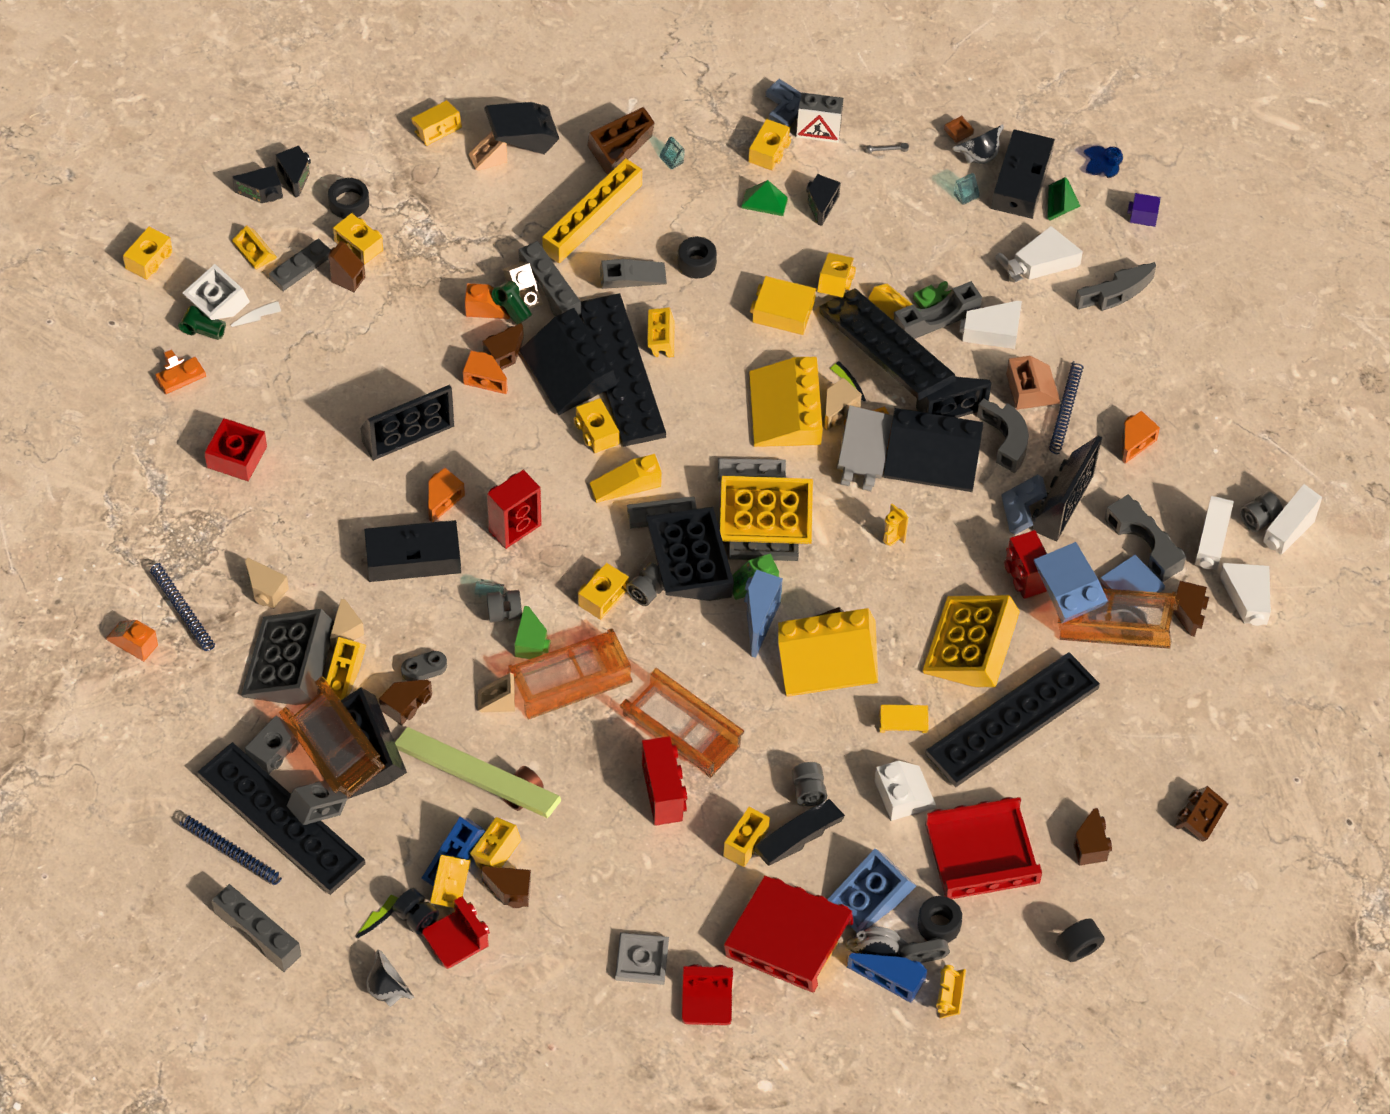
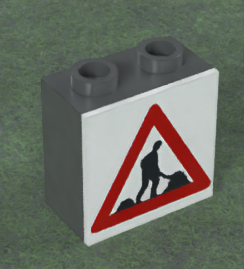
[797,92,844,143]

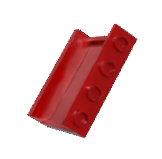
[925,797,1042,899]
[724,876,853,993]

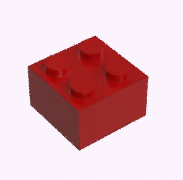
[205,418,267,482]
[1004,530,1047,599]

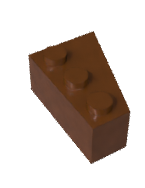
[587,107,655,175]

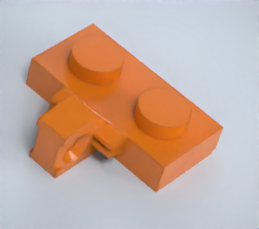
[155,349,206,394]

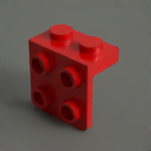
[423,896,490,969]
[682,964,733,1025]

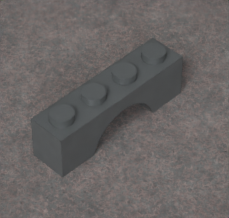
[519,241,581,318]
[893,281,982,339]
[1104,494,1186,582]
[212,884,301,972]

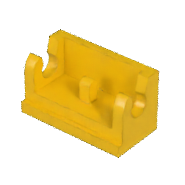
[411,100,462,146]
[648,307,675,358]
[879,705,929,733]
[470,817,521,869]
[430,855,471,908]

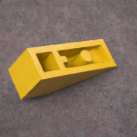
[590,454,662,503]
[320,637,366,708]

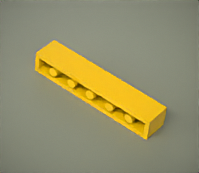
[542,158,642,264]

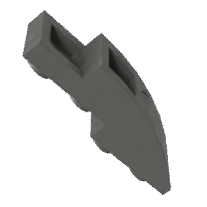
[1075,262,1156,311]

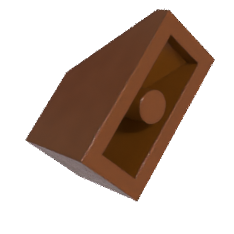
[482,866,531,908]

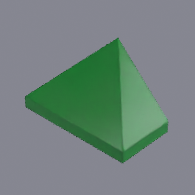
[1048,177,1081,221]
[742,180,788,216]

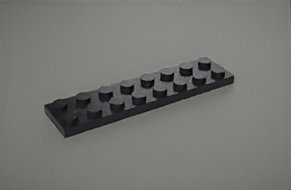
[819,288,956,400]
[581,293,666,447]
[925,652,1100,787]
[197,742,366,895]

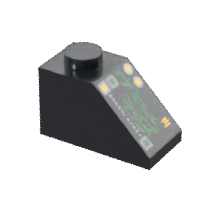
[276,145,311,198]
[232,166,283,203]
[806,174,841,226]

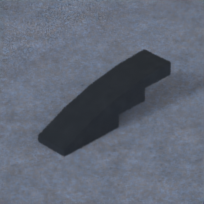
[753,799,845,866]

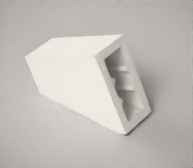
[1015,226,1083,280]
[959,301,1022,349]
[1263,484,1322,555]
[1195,496,1234,570]
[1220,563,1271,626]

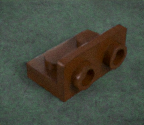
[1174,786,1228,842]

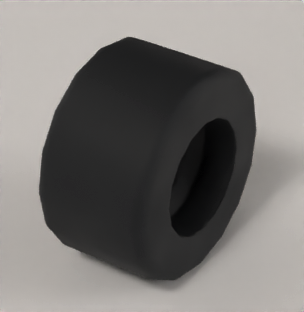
[677,236,717,279]
[917,896,962,943]
[1056,919,1105,962]

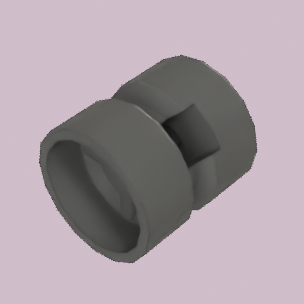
[1240,491,1283,532]
[626,563,664,606]
[487,589,522,623]
[792,762,827,806]

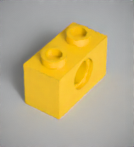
[749,119,791,170]
[333,213,383,265]
[123,226,172,280]
[817,252,856,297]
[574,398,619,453]
[578,562,629,620]
[724,806,770,867]

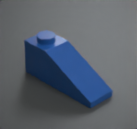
[422,817,486,887]
[847,953,927,1003]

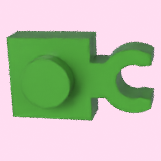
[913,281,952,309]

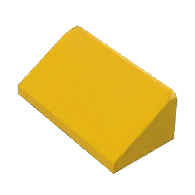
[232,225,277,269]
[868,283,917,320]

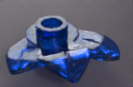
[1084,146,1123,178]

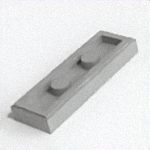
[718,458,786,482]

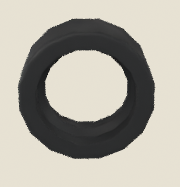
[328,178,369,219]

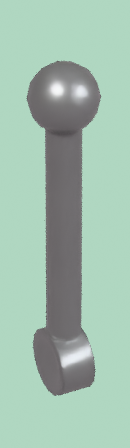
[865,143,909,154]

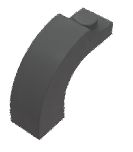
[977,399,1029,473]

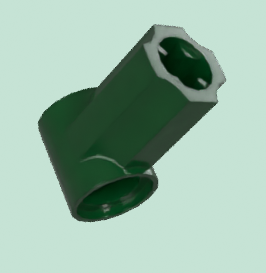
[491,280,532,325]
[178,306,226,340]

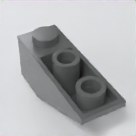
[600,259,667,289]

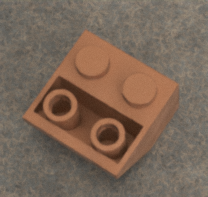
[1006,356,1060,410]

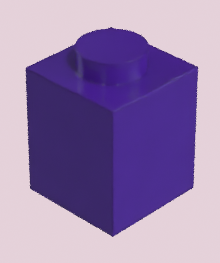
[1127,193,1161,227]

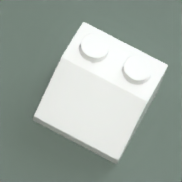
[183,264,250,320]
[874,761,936,821]

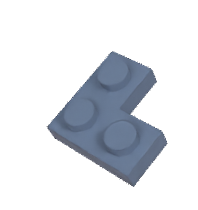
[766,79,801,127]
[1001,474,1047,535]

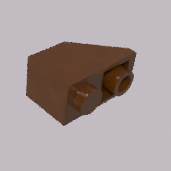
[328,241,365,292]
[483,323,524,370]
[1172,581,1209,637]
[379,679,432,726]
[1073,808,1112,866]

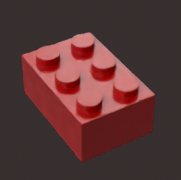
[487,469,542,549]
[641,736,687,826]

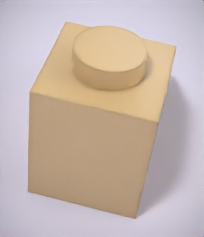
[245,557,289,609]

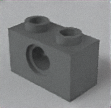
[245,715,299,774]
[287,779,348,825]

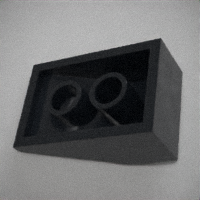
[484,102,560,155]
[916,377,992,418]

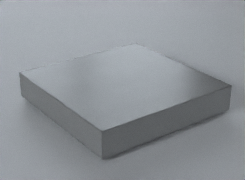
[615,932,669,985]

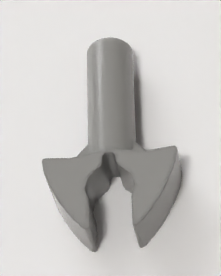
[996,253,1023,282]

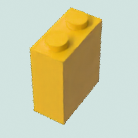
[750,276,816,335]

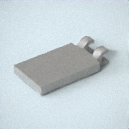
[837,405,893,492]

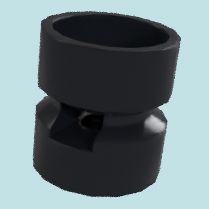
[393,888,439,935]

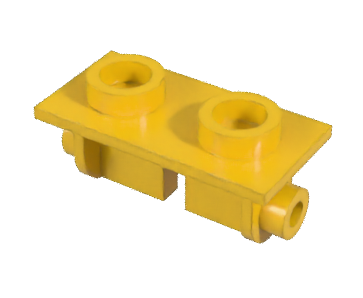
[883,503,909,546]
[936,965,966,1019]

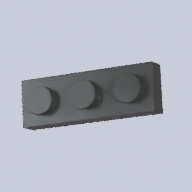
[268,238,331,291]
[627,496,697,529]
[729,542,799,561]

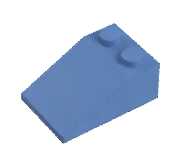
[1033,542,1108,623]
[744,570,783,658]
[827,848,916,933]

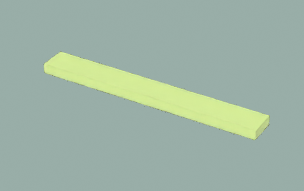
[395,727,561,819]

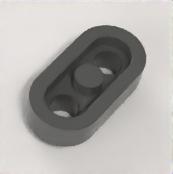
[401,651,447,681]
[900,938,950,963]

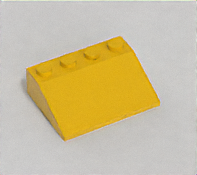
[749,357,823,447]
[720,476,813,544]
[923,595,1020,687]
[778,608,878,697]

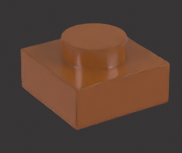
[944,116,974,144]

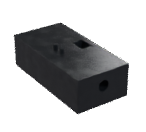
[991,129,1055,219]
[364,520,461,582]

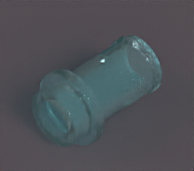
[475,579,504,597]

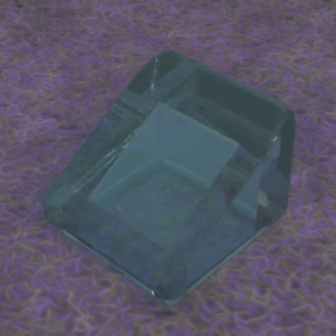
[660,136,684,169]
[954,173,979,205]

